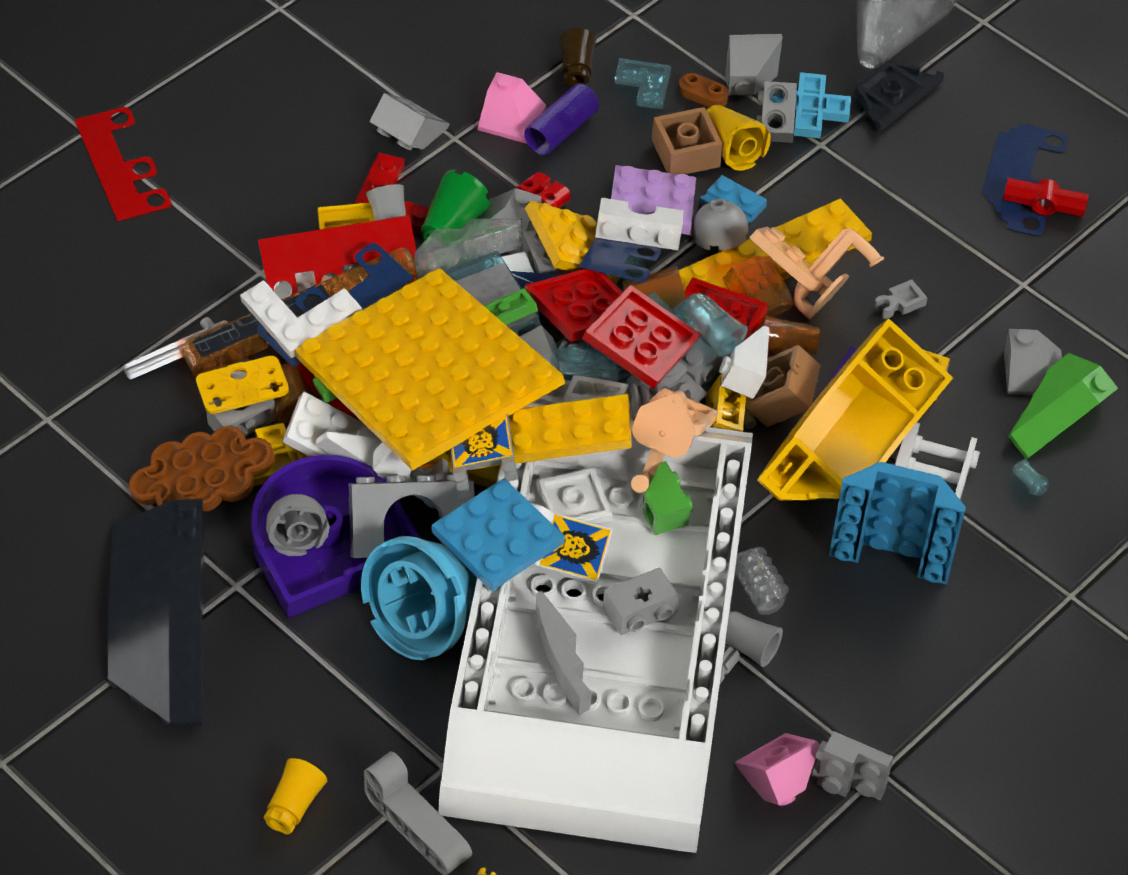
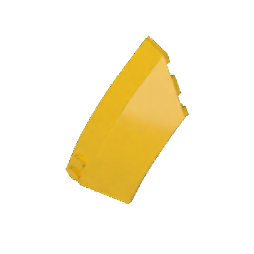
[757,319,953,501]

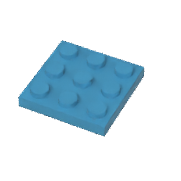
[432,478,565,591]

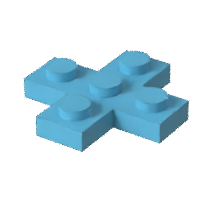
[771,72,851,138]

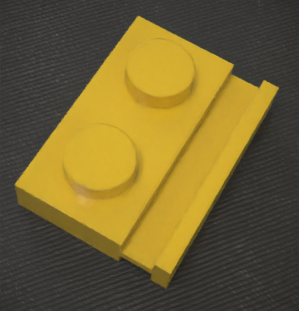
[318,203,375,230]

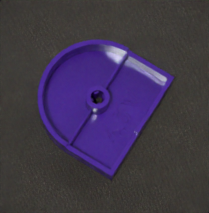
[252,455,421,618]

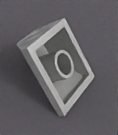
[725,34,783,95]
[469,188,541,254]
[1004,329,1062,396]

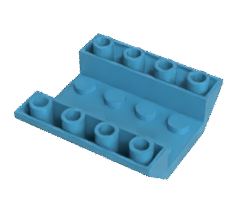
[829,462,966,585]

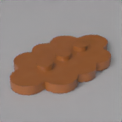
[128,426,275,512]

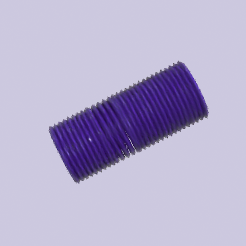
[524,83,599,155]

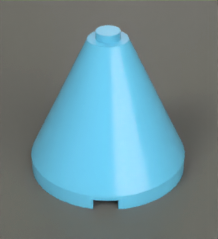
[361,536,477,660]

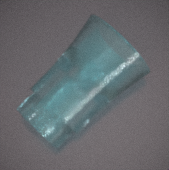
[683,293,747,356]

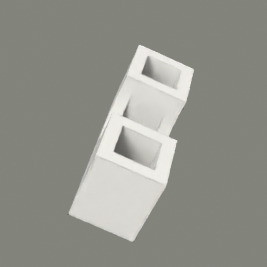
[595,198,684,250]
[373,442,453,508]

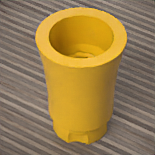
[264,758,327,834]

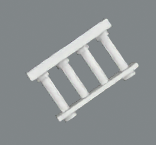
[895,423,980,499]

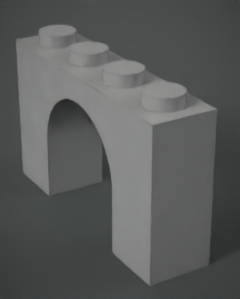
[349,474,474,558]

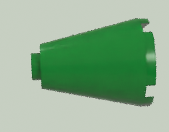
[421,169,491,245]

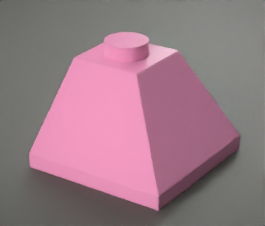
[478,72,546,144]
[735,733,819,806]

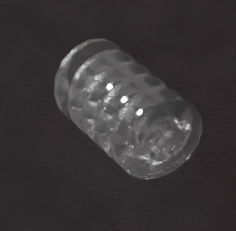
[735,547,789,615]

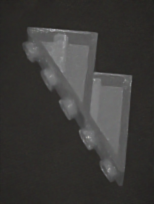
[415,219,524,280]

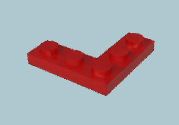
[354,153,430,234]
[684,277,769,375]

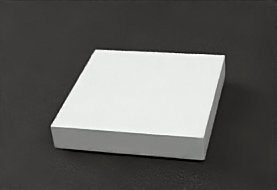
[536,467,613,524]

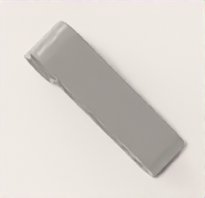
[364,751,472,875]

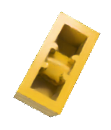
[705,374,746,432]

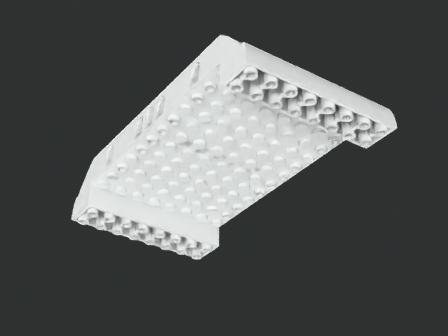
[438,403,753,853]

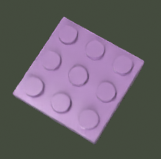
[611,165,696,235]

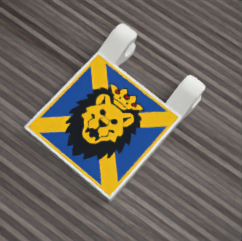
[528,505,613,585]

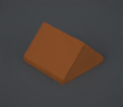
[623,266,691,318]

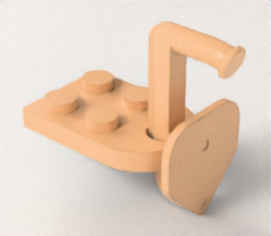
[749,226,884,320]
[631,388,719,493]

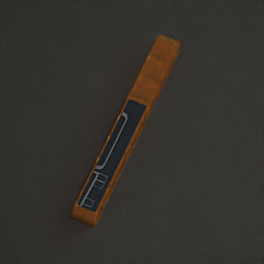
[180,248,422,376]

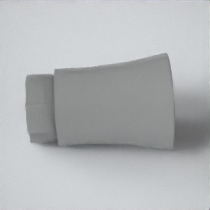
[366,184,406,221]
[725,610,783,667]

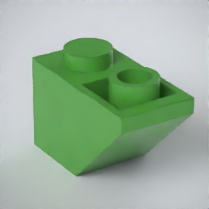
[643,461,693,535]

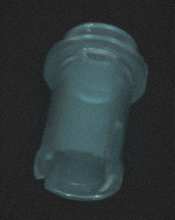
[1013,460,1049,496]

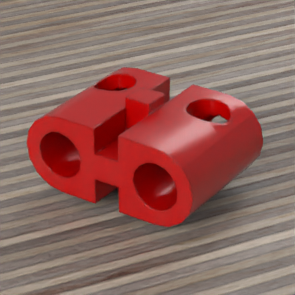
[514,172,571,209]

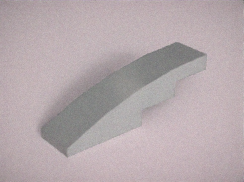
[536,591,591,715]

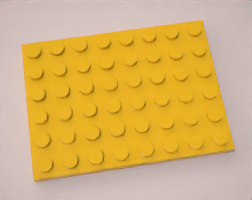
[295,268,565,471]

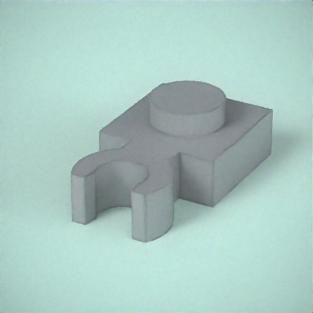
[874,279,927,319]

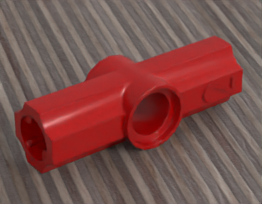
[1003,178,1089,217]

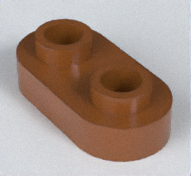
[678,73,729,108]

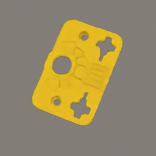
[196,356,289,414]

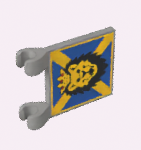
[451,413,518,492]

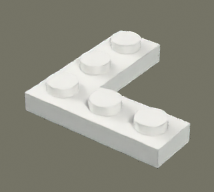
[240,280,362,358]

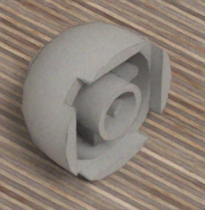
[693,199,749,251]
[266,494,330,556]

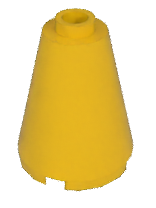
[706,105,771,171]

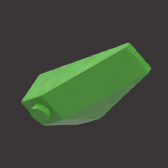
[1008,353,1118,459]

